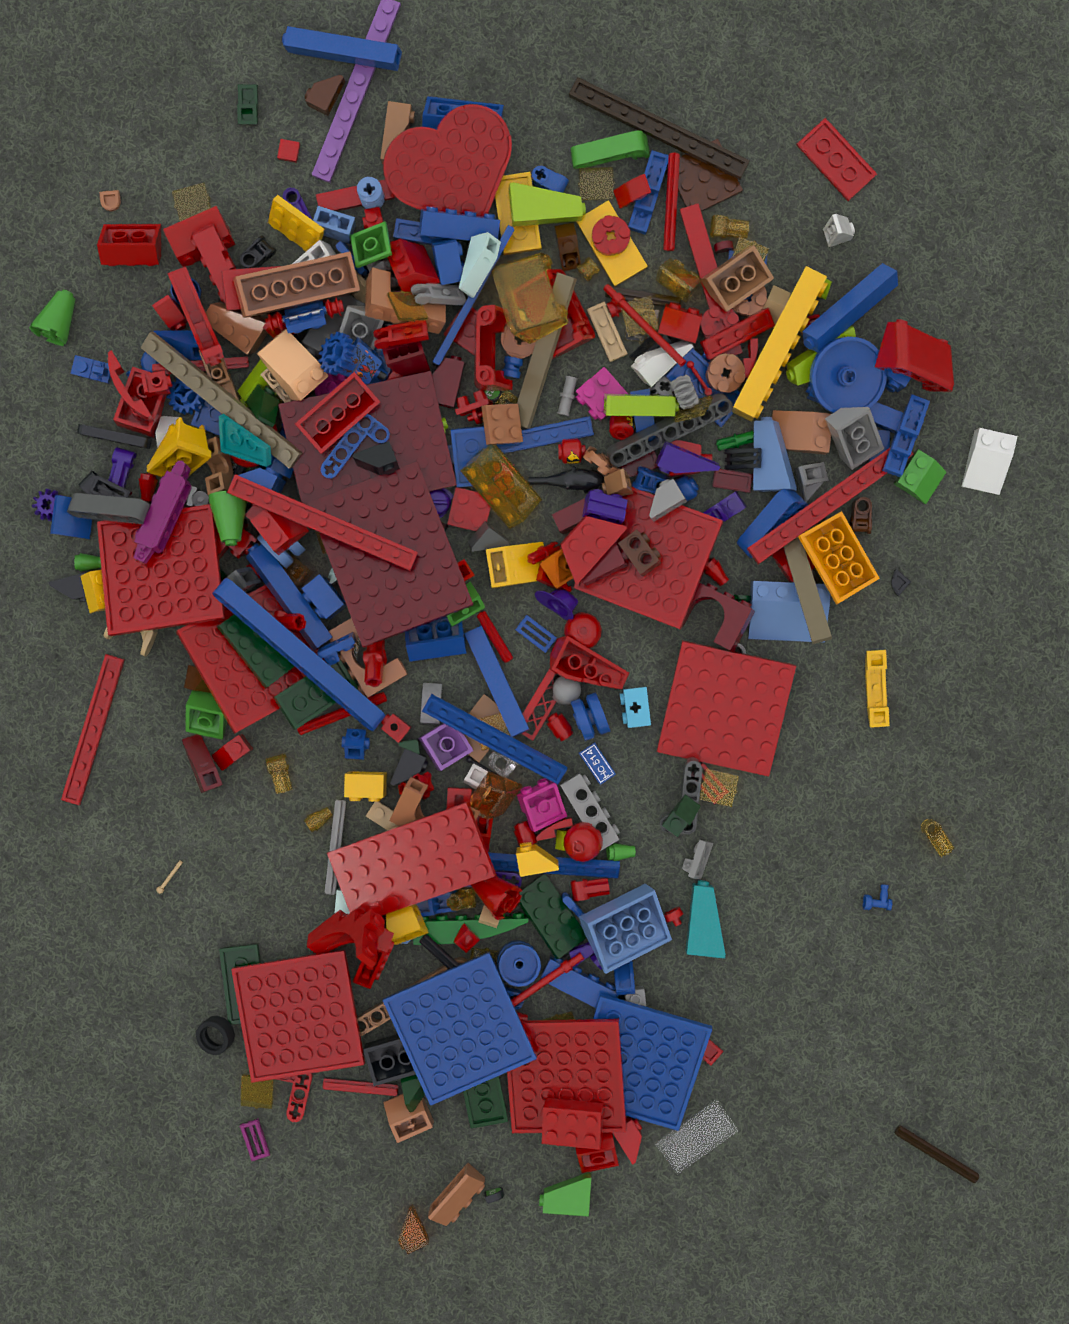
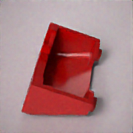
[512,269,595,359]
[474,305,513,391]
[875,319,954,392]

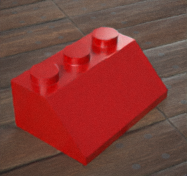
[163,206,236,267]
[97,224,161,266]
[387,239,440,297]

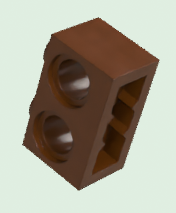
[618,530,662,576]

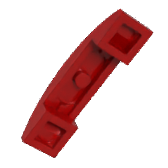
[108,350,154,422]

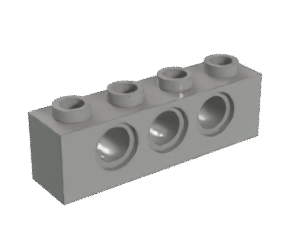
[560,772,620,851]

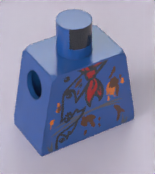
[342,337,388,384]

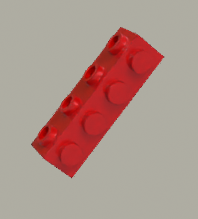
[353,928,395,989]

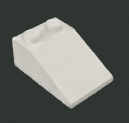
[962,428,1018,495]

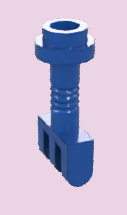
[562,892,585,927]

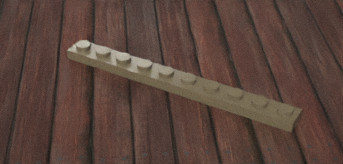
[140,332,303,469]

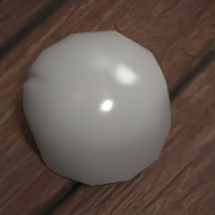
[552,677,581,705]

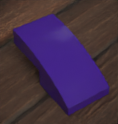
[703,491,746,522]

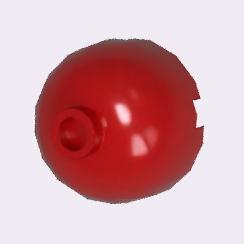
[564,612,602,649]
[563,822,603,862]

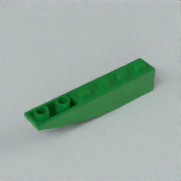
[413,912,528,945]

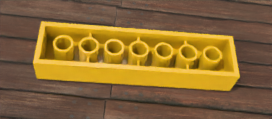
[732,266,828,422]

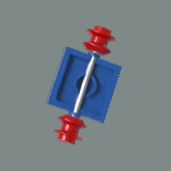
[265,297,345,333]

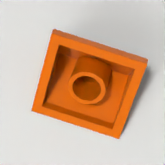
[540,549,573,588]

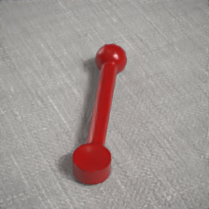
[687,361,712,396]

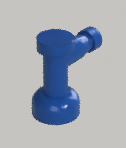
[863,885,892,911]

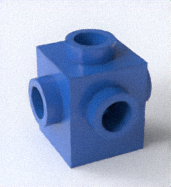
[342,729,370,760]

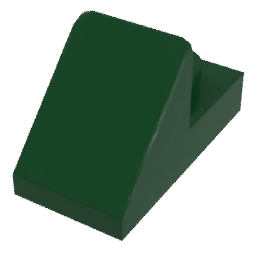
[662,794,701,837]

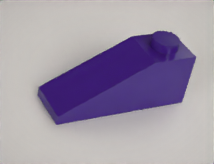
[656,441,720,474]

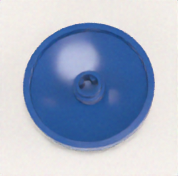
[810,337,887,413]

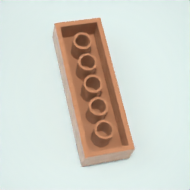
[233,252,360,318]

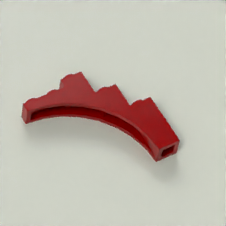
[167,266,224,366]
[307,909,385,968]

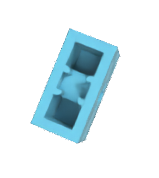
[620,687,651,728]

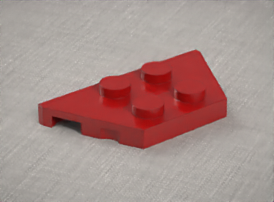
[560,515,627,584]

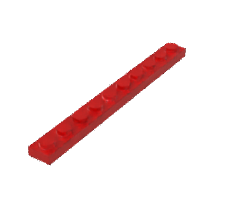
[747,448,914,565]
[227,475,418,571]

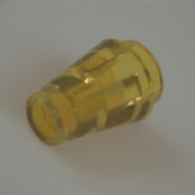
[304,807,333,832]

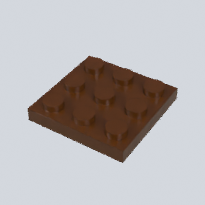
[667,139,743,212]

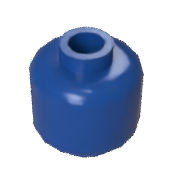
[675,475,699,504]

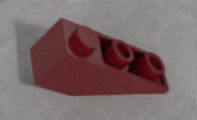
[182,734,222,793]

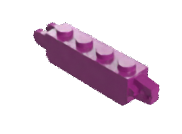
[134,460,192,564]

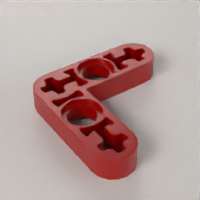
[277,1073,313,1122]

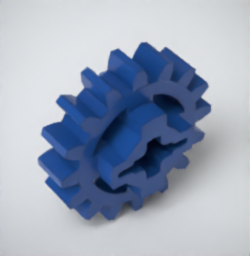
[319,332,355,376]
[167,376,205,415]

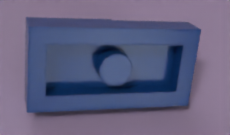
[70,355,111,384]
[317,632,356,666]

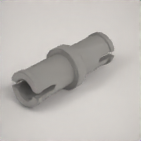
[557,376,578,416]

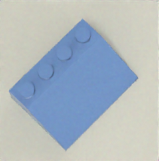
[748,581,830,642]
[579,884,672,974]

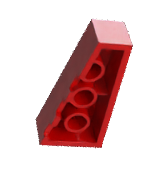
[190,223,236,303]

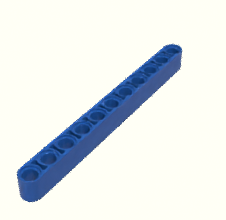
[212,578,385,731]

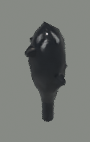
[528,466,604,493]

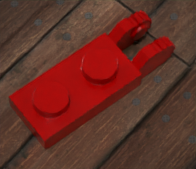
[373,319,429,349]

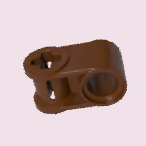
[850,497,872,534]

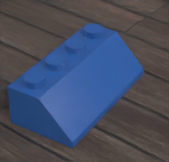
[422,96,504,129]

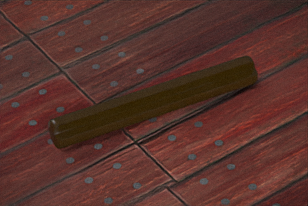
[605,287,681,307]

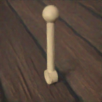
[156,860,183,894]

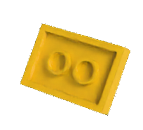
[268,195,325,252]

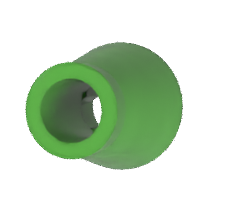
[74,553,101,572]
[606,843,636,861]

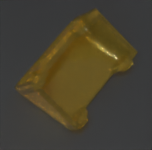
[492,253,569,344]

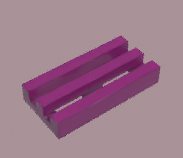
[240,1118,270,1161]

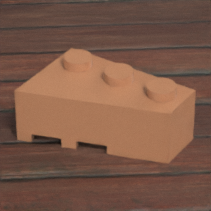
[206,302,268,355]

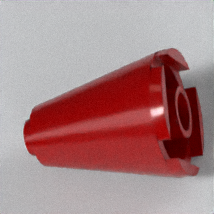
[471,876,522,920]

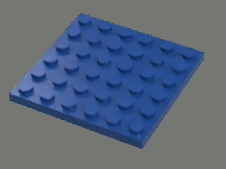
[383,952,537,1106]
[593,994,712,1131]

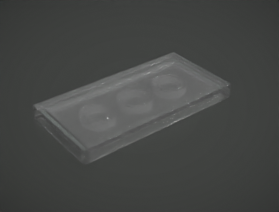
[655,1098,739,1175]

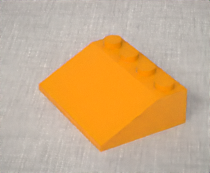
[798,511,880,605]

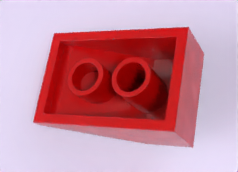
[113,366,166,438]

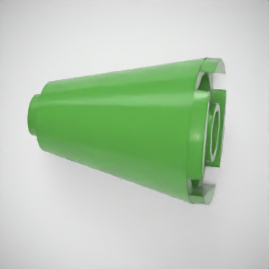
[29,290,76,346]
[208,491,247,546]

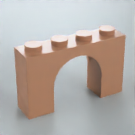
[365,267,446,334]
[329,618,408,698]
[389,777,480,826]

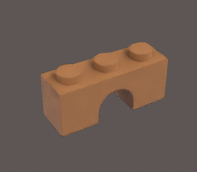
[205,437,234,496]

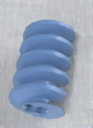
[357,177,384,209]

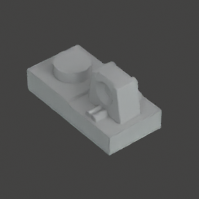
[682,840,713,879]

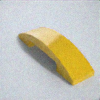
[865,650,890,728]

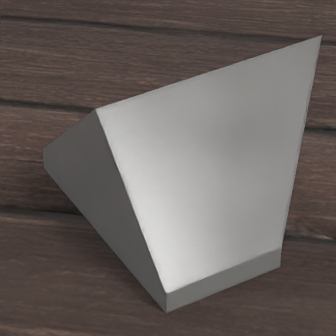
[795,462,829,502]

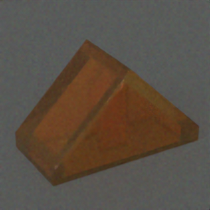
[281,553,313,587]

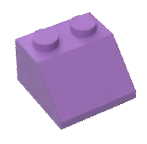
[418,723,473,771]

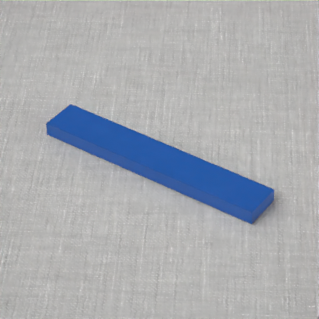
[464,626,530,737]

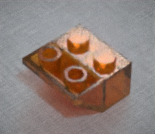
[470,771,522,820]

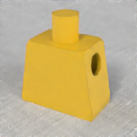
[386,904,428,945]

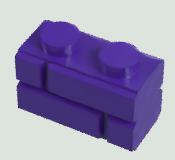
[582,489,628,524]

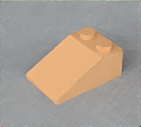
[257,329,328,401]

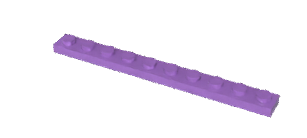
[312,0,401,183]

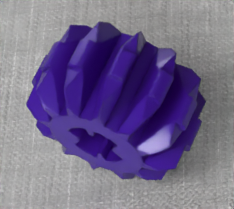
[32,489,63,522]

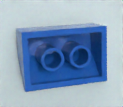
[232,467,286,494]
[405,616,466,662]

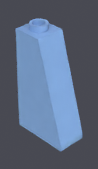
[753,417,797,492]

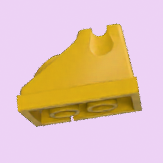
[147,417,211,477]

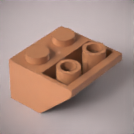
[384,1094,434,1143]

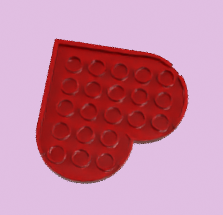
[383,104,512,216]

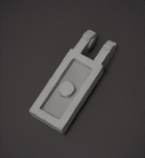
[411,283,466,305]

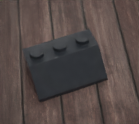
[363,1034,416,1086]

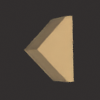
[763,285,791,328]

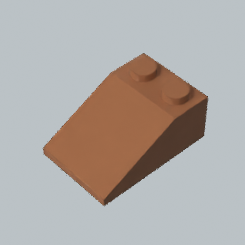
[772,410,831,455]

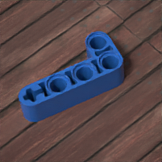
[321,414,390,479]
[737,489,808,558]

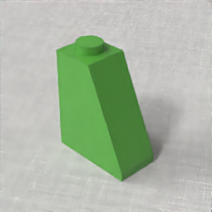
[539,1173,591,1216]

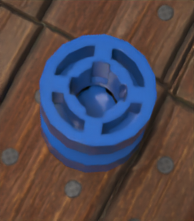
[502,356,523,379]

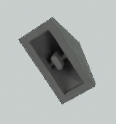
[468,521,510,552]

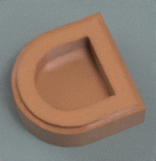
[99,190,121,211]

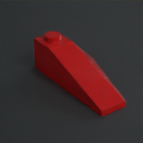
[550,636,629,690]

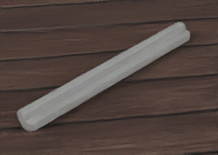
[325,800,346,895]

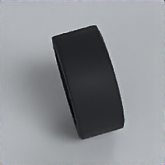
[196,1016,235,1055]

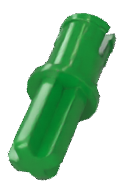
[716,430,754,451]

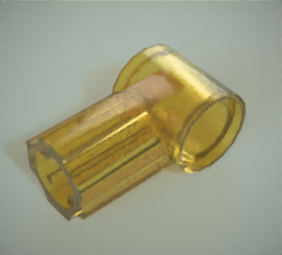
[710,215,749,239]
[266,753,293,794]
[921,819,954,857]
[446,887,476,911]

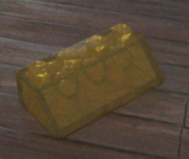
[460,445,542,529]

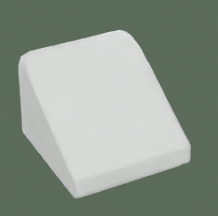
[463,763,490,791]

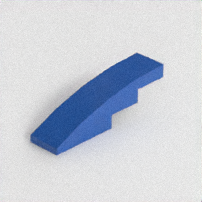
[628,150,669,235]
[882,395,930,477]

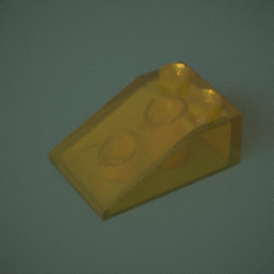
[655,258,701,303]

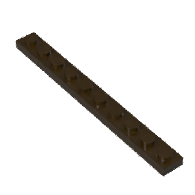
[569,77,750,180]

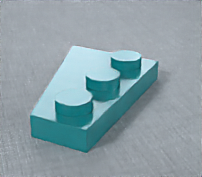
[219,414,271,467]

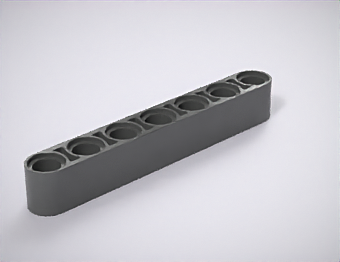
[607,393,733,467]

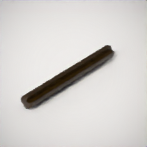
[894,1125,979,1183]

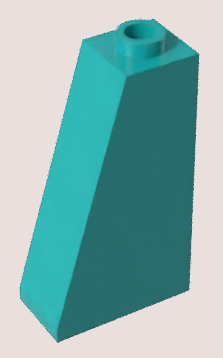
[685,880,726,958]

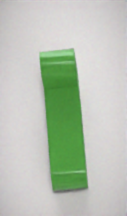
[570,131,650,169]

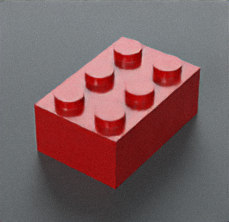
[542,1098,604,1150]

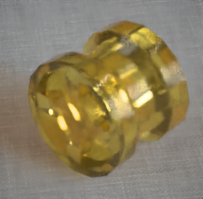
[576,257,600,282]

